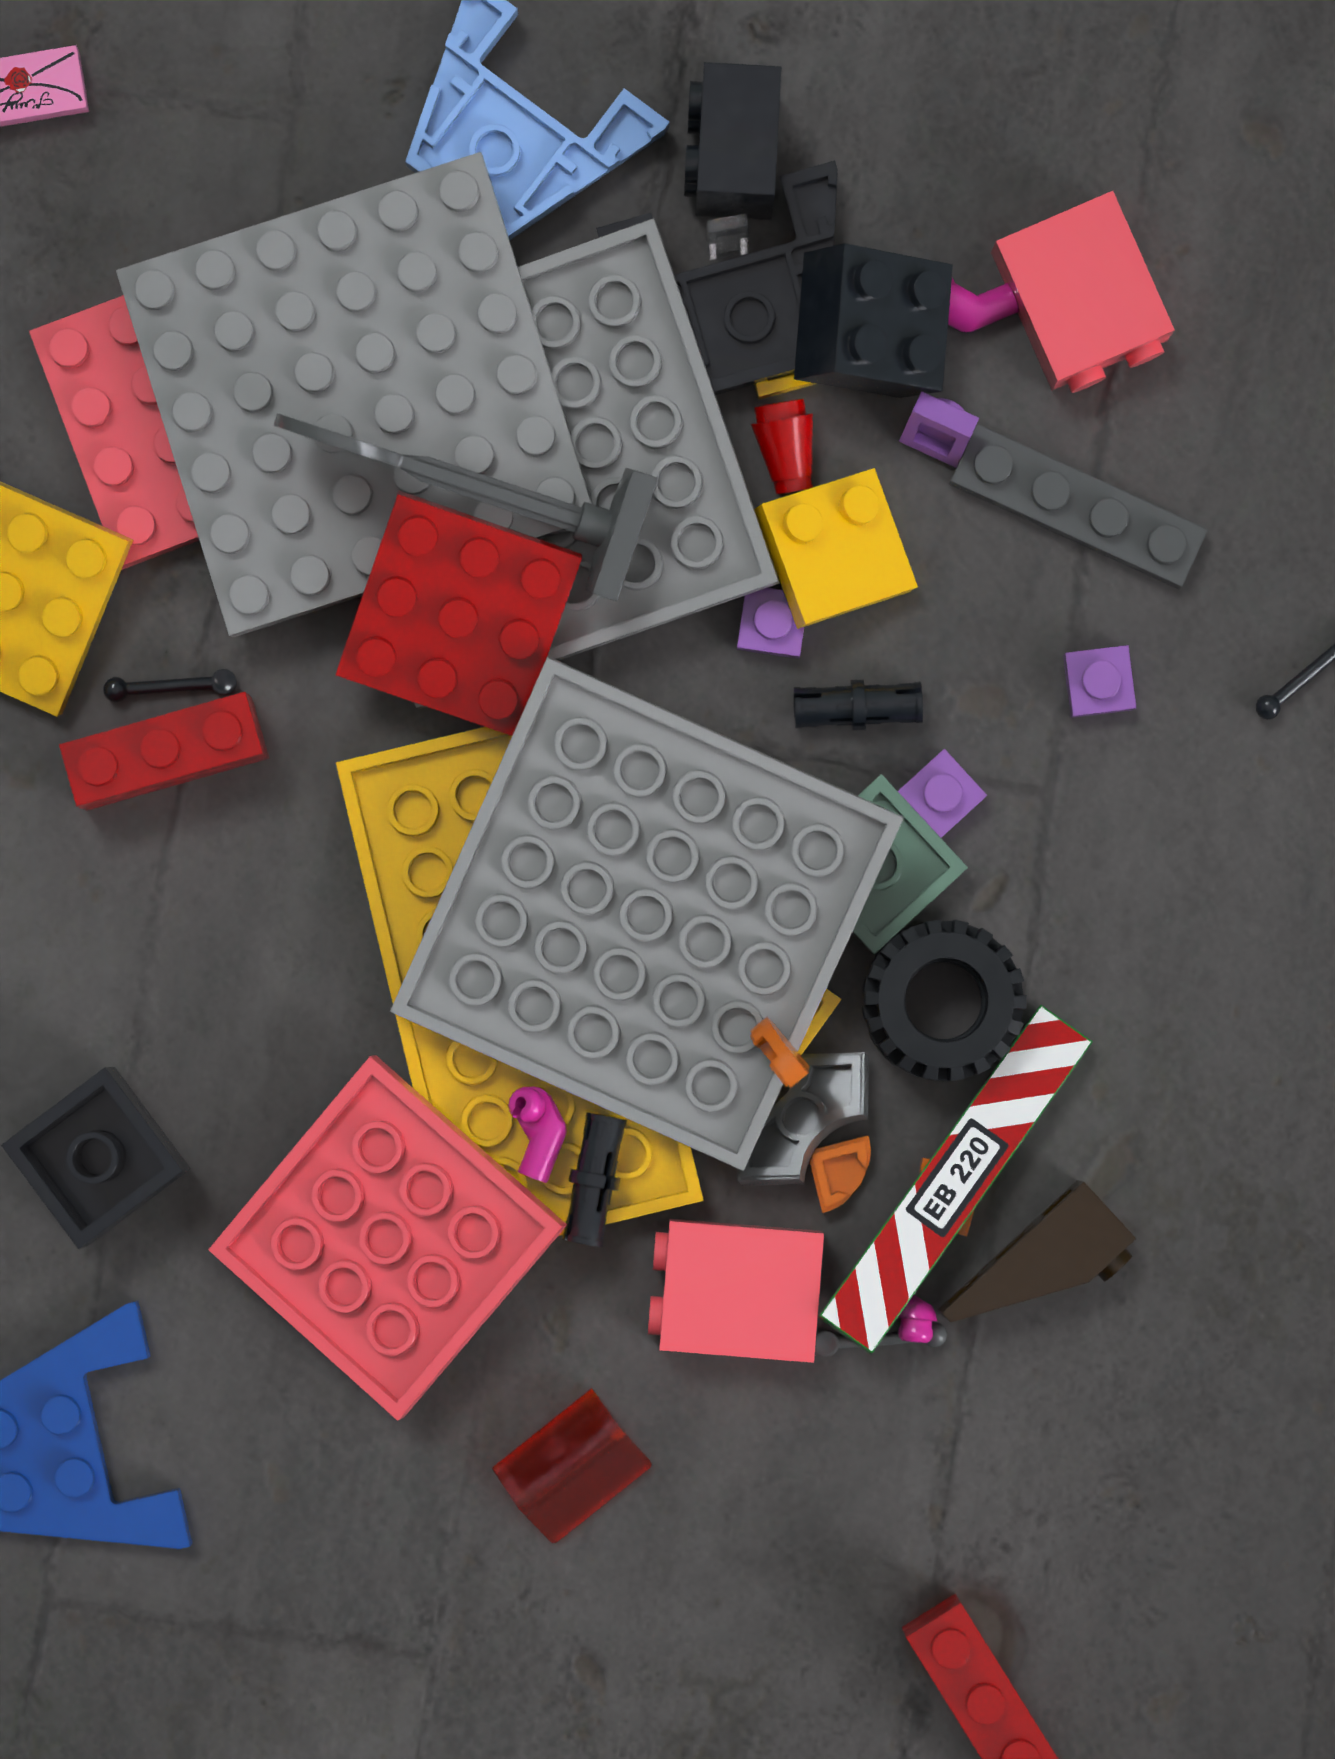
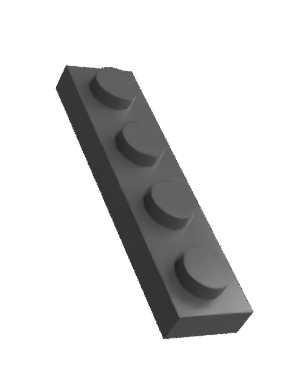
[949,424,1208,589]

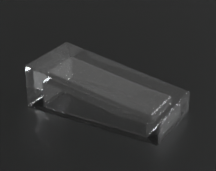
[706,214,749,260]

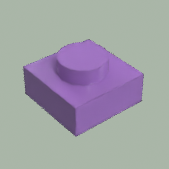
[899,391,979,468]
[737,588,804,659]
[1063,645,1136,718]
[898,749,987,838]

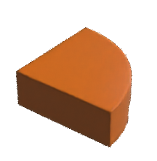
[750,1016,809,1088]
[809,1135,871,1213]

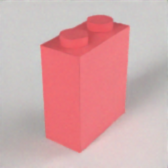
[991,191,1175,393]
[648,1219,824,1363]

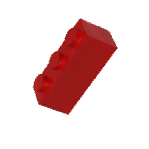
[59,691,269,811]
[901,1593,1059,1759]

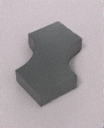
[737,1052,869,1185]

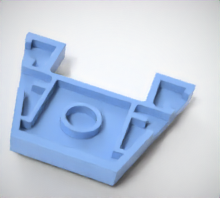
[405,0,670,240]

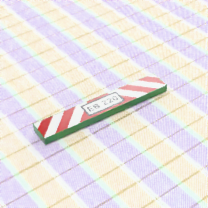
[818,1005,1093,1355]

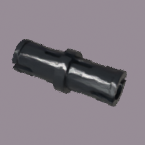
[793,680,923,731]
[562,1112,627,1247]

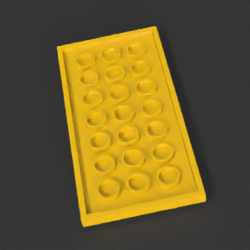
[336,727,704,1236]

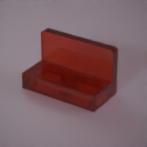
[492,1388,652,1543]

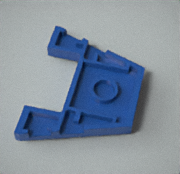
[0,1301,192,1549]

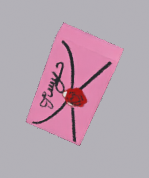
[0,45,89,127]

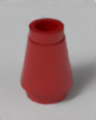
[750,398,813,494]

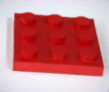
[335,490,582,736]

